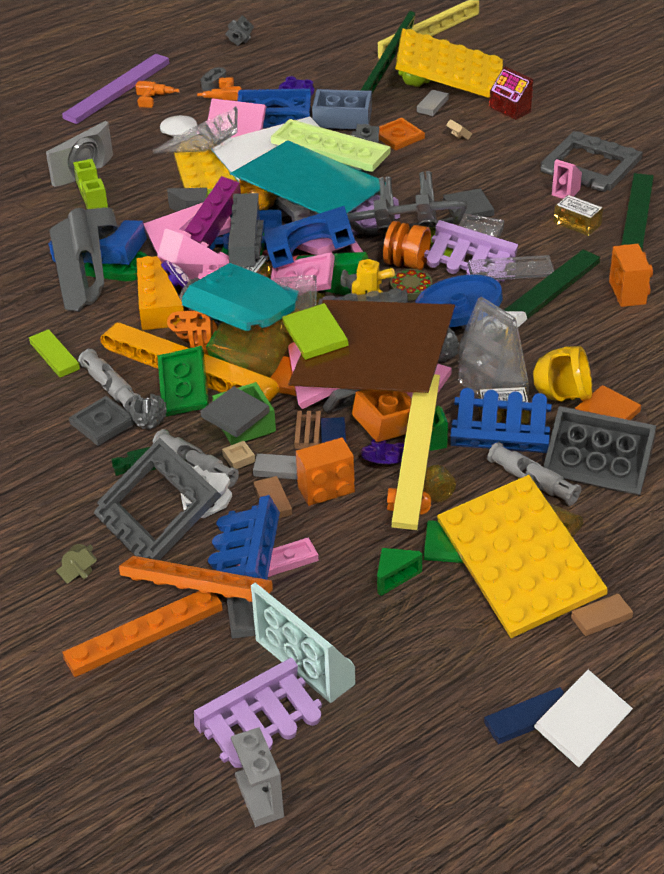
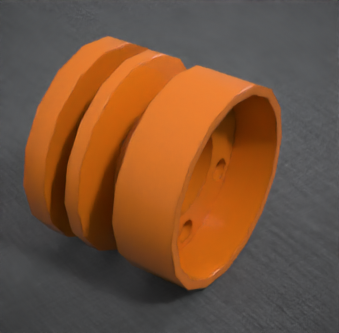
[383,221,431,270]

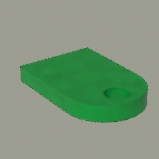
[84,251,147,281]

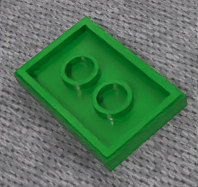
[157,346,209,417]

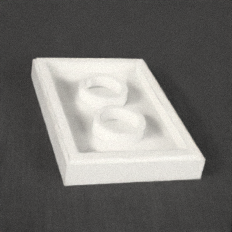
[534,670,633,767]

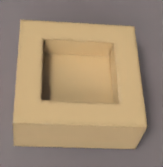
[446,119,472,140]
[222,441,255,469]

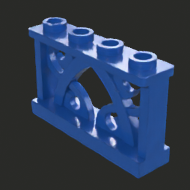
[237,89,311,128]

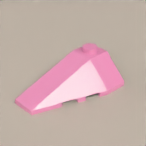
[158,226,229,279]

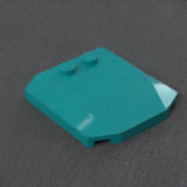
[182,263,299,331]

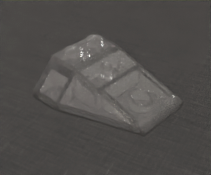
[152,106,238,154]
[458,296,529,400]

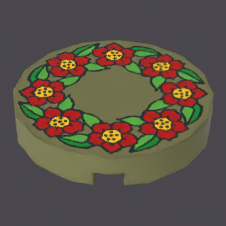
[390,269,433,301]

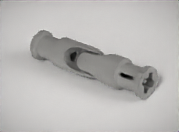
[78,349,141,412]
[153,429,239,489]
[487,442,581,506]

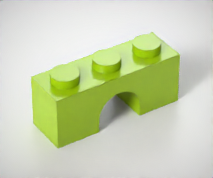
[73,159,108,209]

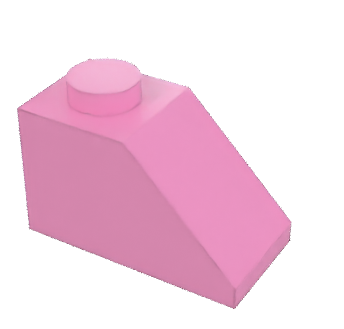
[552,159,582,199]

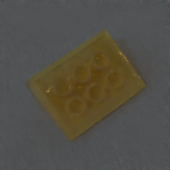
[207,308,300,378]

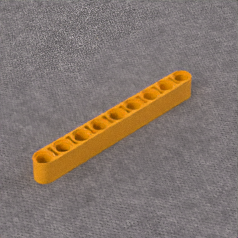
[100,322,280,402]

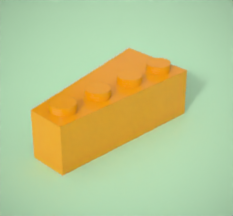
[137,256,184,330]

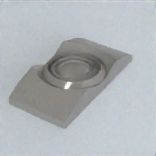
[46,121,113,187]

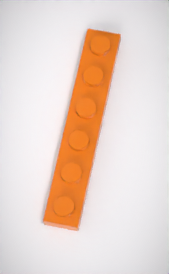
[119,556,273,602]
[62,591,223,677]

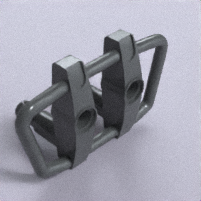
[347,171,467,236]

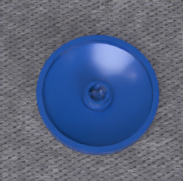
[415,275,503,327]

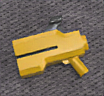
[340,259,395,295]

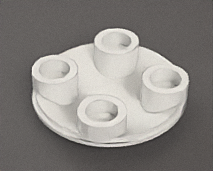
[160,115,197,140]

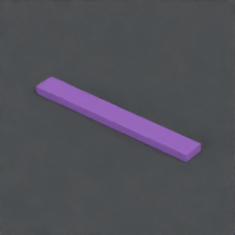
[62,54,170,124]

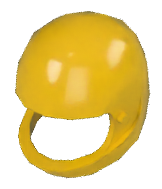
[533,346,592,402]

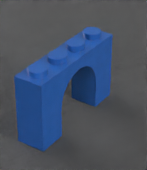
[264,206,356,268]
[48,220,147,265]

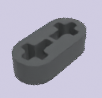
[201,67,226,91]

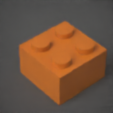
[609,244,653,307]
[352,390,412,442]
[296,437,355,506]

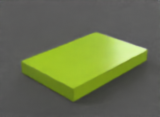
[282,303,349,360]

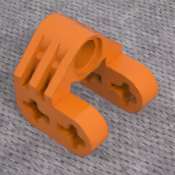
[167,311,219,355]

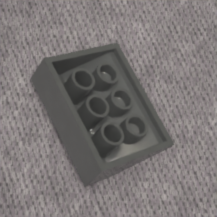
[544,406,656,496]

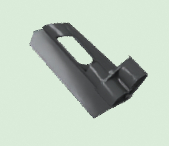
[49,208,118,312]

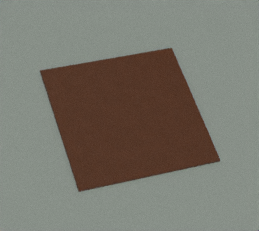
[288,300,455,393]

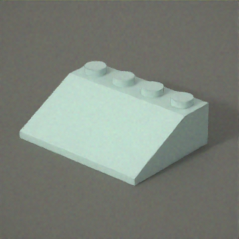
[251,583,355,703]

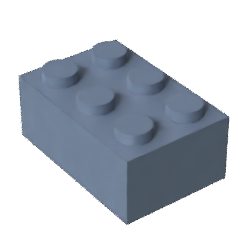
[312,89,372,130]

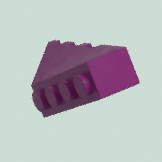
[179,176,241,248]

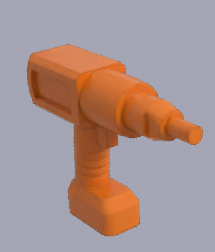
[197,77,242,101]
[135,81,180,108]

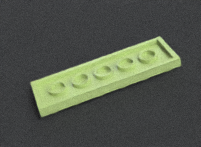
[271,119,391,172]

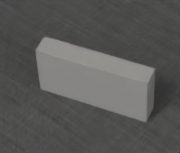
[417,90,449,116]
[253,454,297,480]

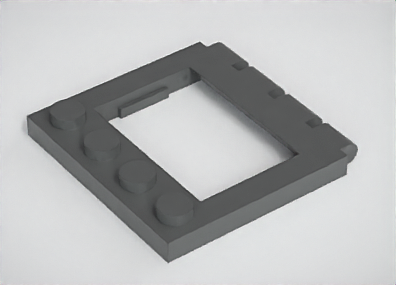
[541,131,643,192]
[94,438,222,560]

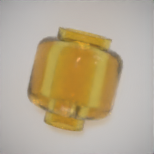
[423,465,456,502]

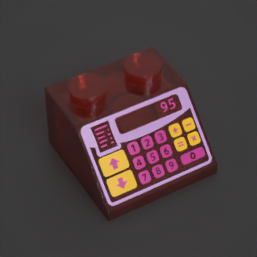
[489,67,533,120]

